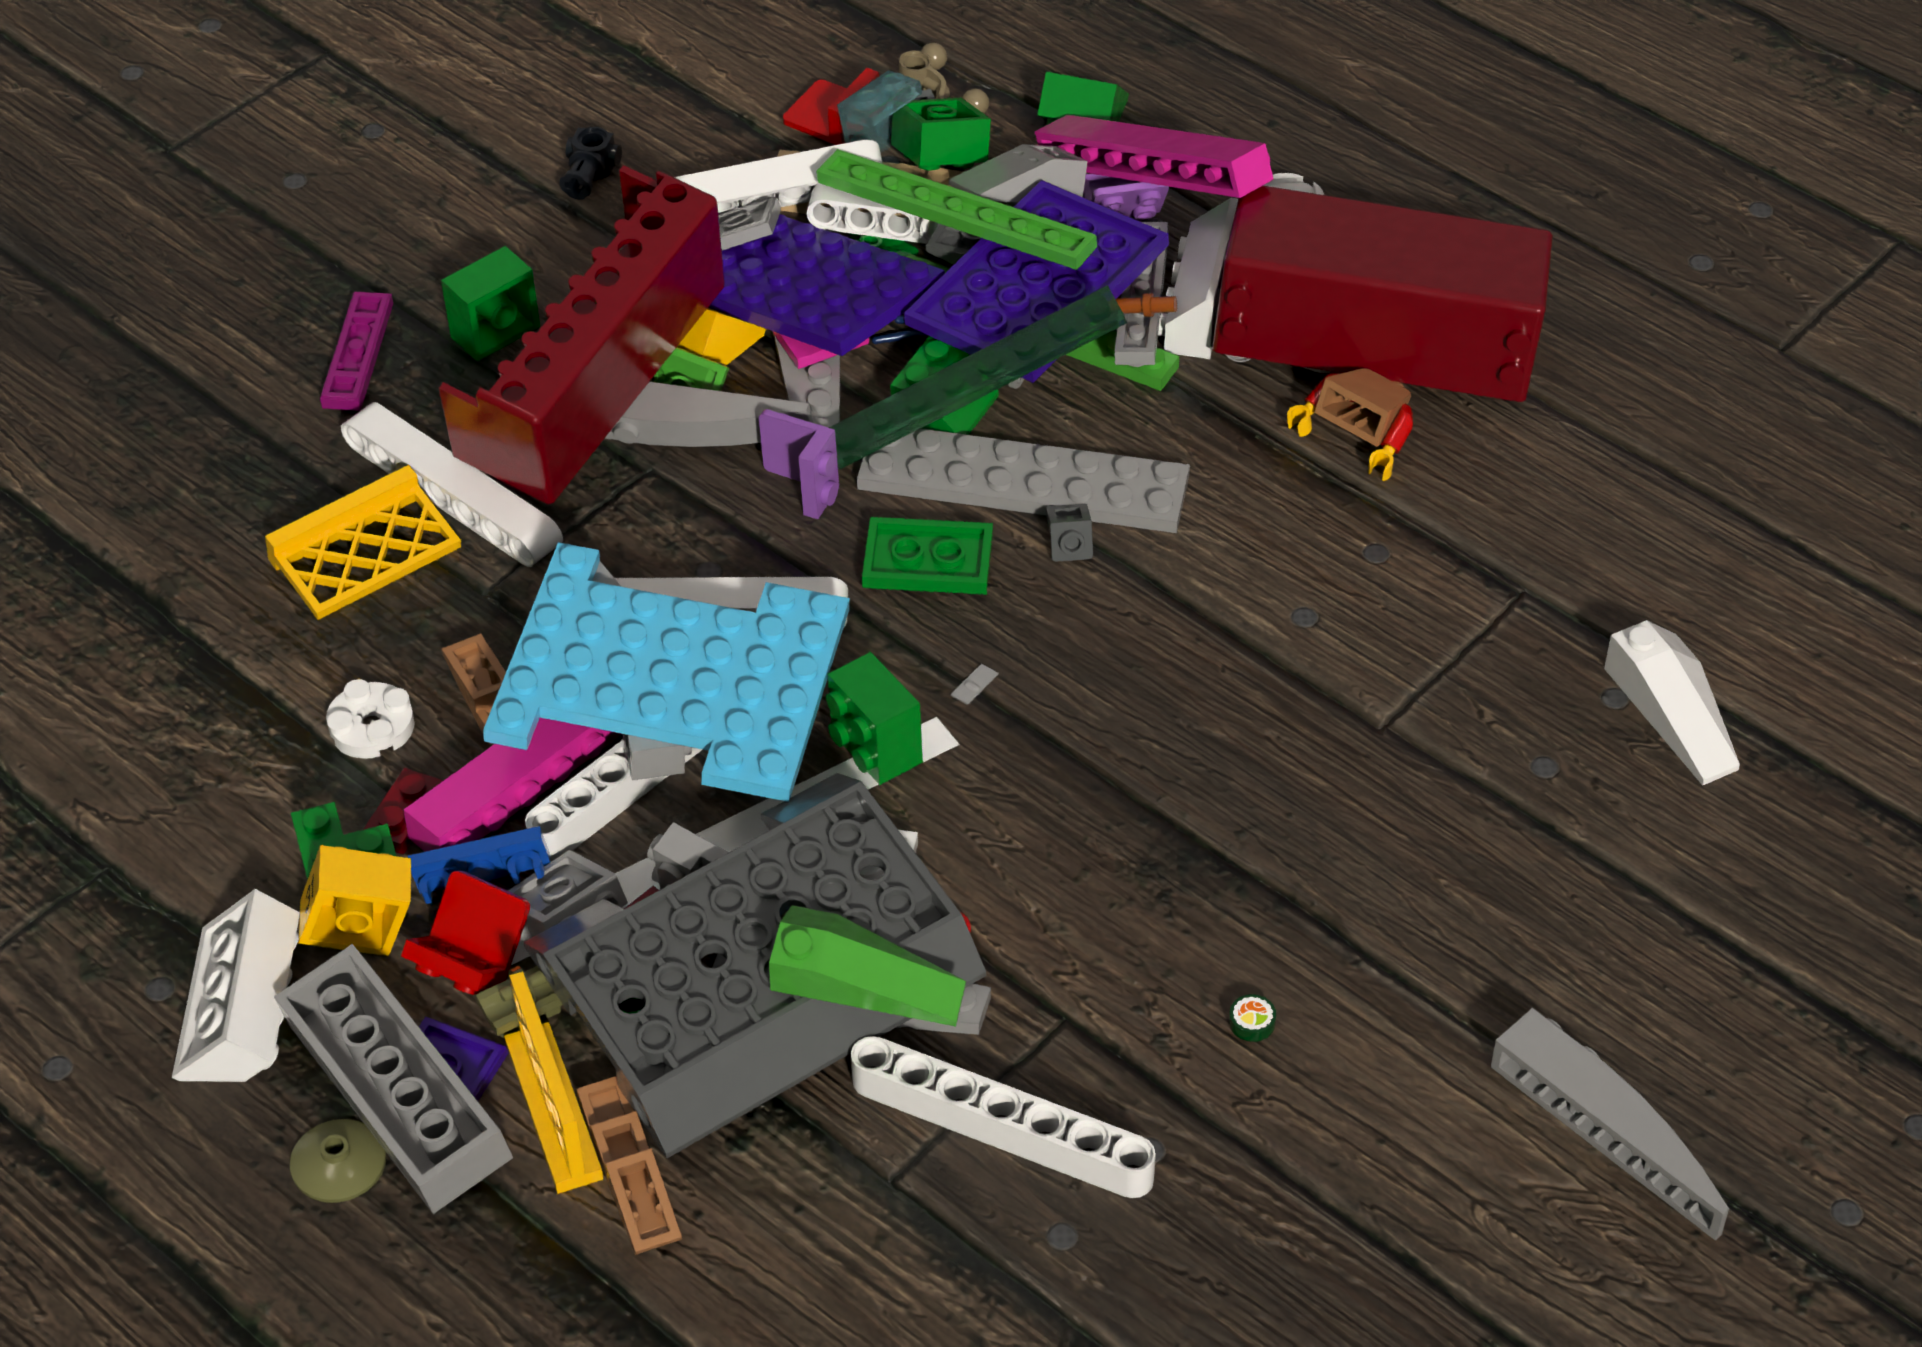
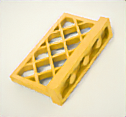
[265,465,461,620]
[504,971,603,1194]

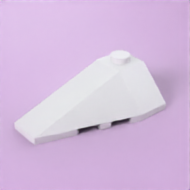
[1604,620,1740,786]

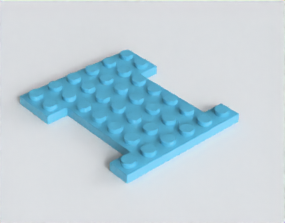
[483,542,850,802]

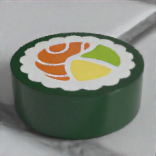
[1229,994,1276,1042]

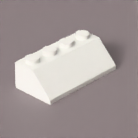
[1158,198,1238,359]
[172,889,300,1082]

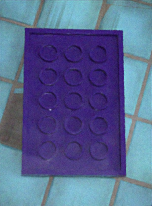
[904,180,1169,383]
[708,214,945,356]

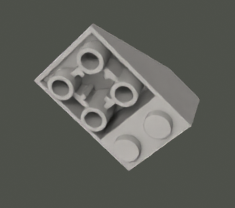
[949,144,1088,207]

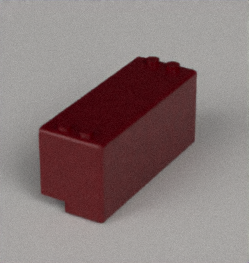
[439,165,725,504]
[1212,186,1553,402]

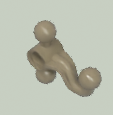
[881,42,989,114]

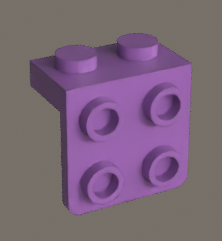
[1083,174,1169,220]
[759,409,839,519]

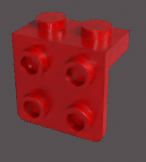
[783,68,882,145]
[401,871,530,995]

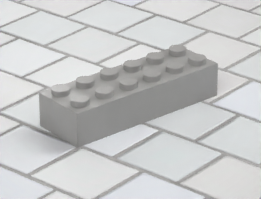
[274,944,513,1214]

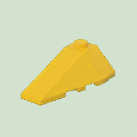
[678,308,766,365]

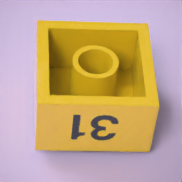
[298,845,411,956]

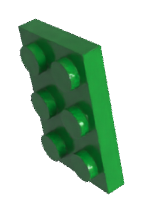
[862,517,993,595]

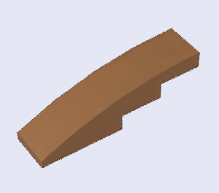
[442,634,506,747]
[576,1076,682,1255]

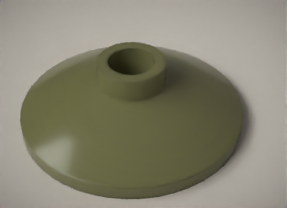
[290,1119,386,1203]

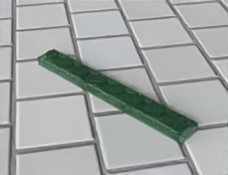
[829,285,1127,470]

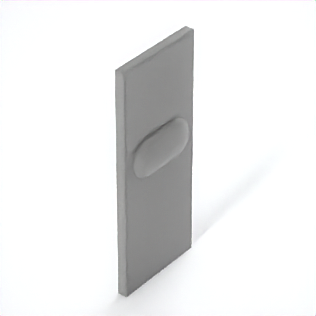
[951,664,998,705]

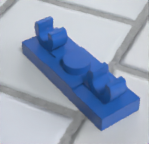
[408,826,551,904]

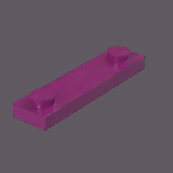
[320,292,393,411]

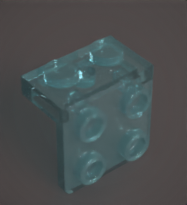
[837,70,922,153]

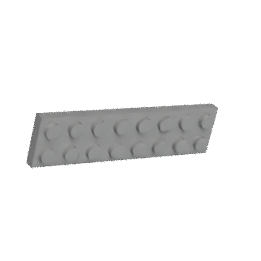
[857,422,1190,533]

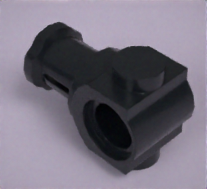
[559,127,622,200]

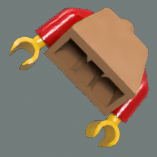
[1287,368,1413,481]

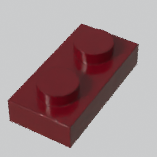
[363,768,443,855]

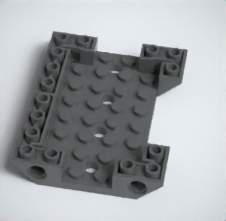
[523,773,986,1159]

